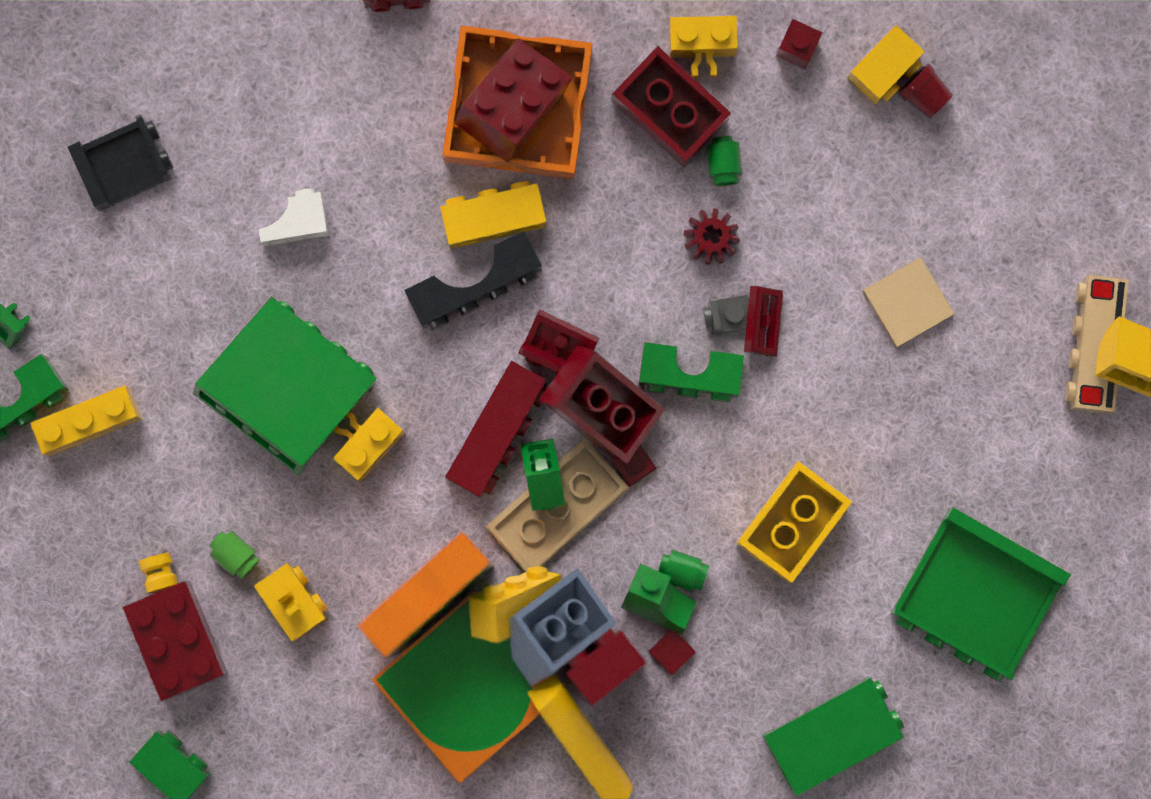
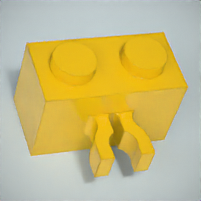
[669,16,738,78]
[333,408,405,482]
[254,563,328,642]

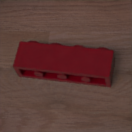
[445,360,546,498]

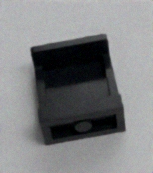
[68,115,174,212]

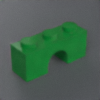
[638,342,744,402]
[0,354,69,442]

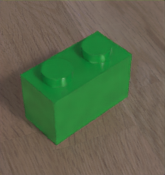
[129,730,210,799]

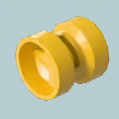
[138,552,179,594]

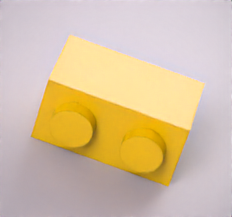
[848,25,925,105]

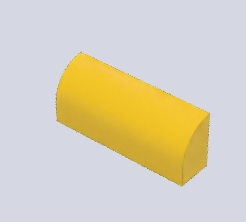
[1095,316,1151,398]
[527,673,633,799]

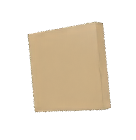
[863,257,954,348]

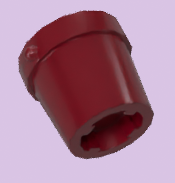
[898,63,953,118]

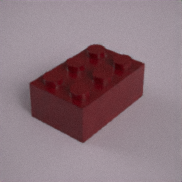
[455,38,572,163]
[611,46,731,168]
[539,345,665,464]
[122,581,228,701]
[566,629,647,706]

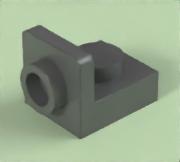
[703,295,749,335]

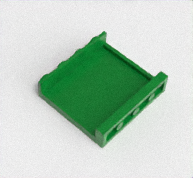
[193,296,377,476]
[891,507,1071,683]

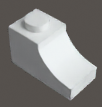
[259,189,329,247]

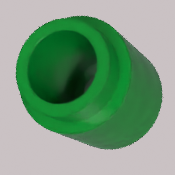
[706,136,742,186]
[658,550,709,591]

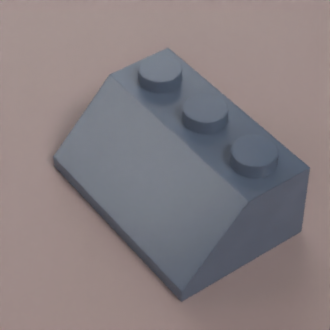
[509,568,617,686]

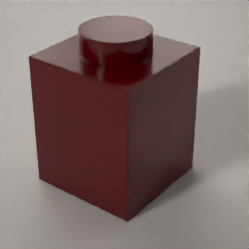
[776,19,823,70]

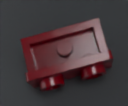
[518,310,600,375]

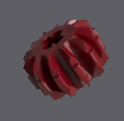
[683,208,740,266]

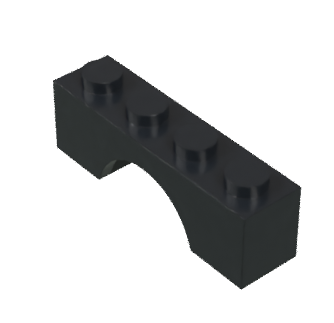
[404,231,542,331]

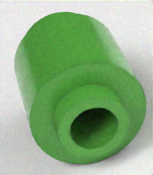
[209,531,260,580]

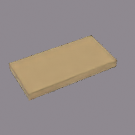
[485,438,629,572]

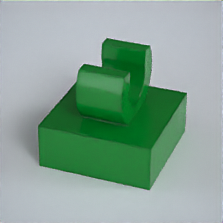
[0,303,30,350]

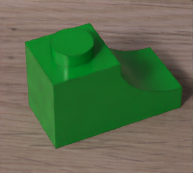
[521,438,565,511]
[621,563,696,634]

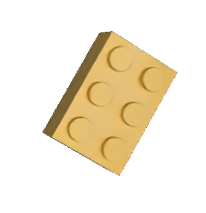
[735,461,853,584]

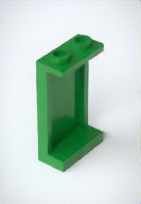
[762,677,904,796]

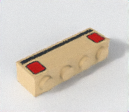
[1065,275,1129,414]

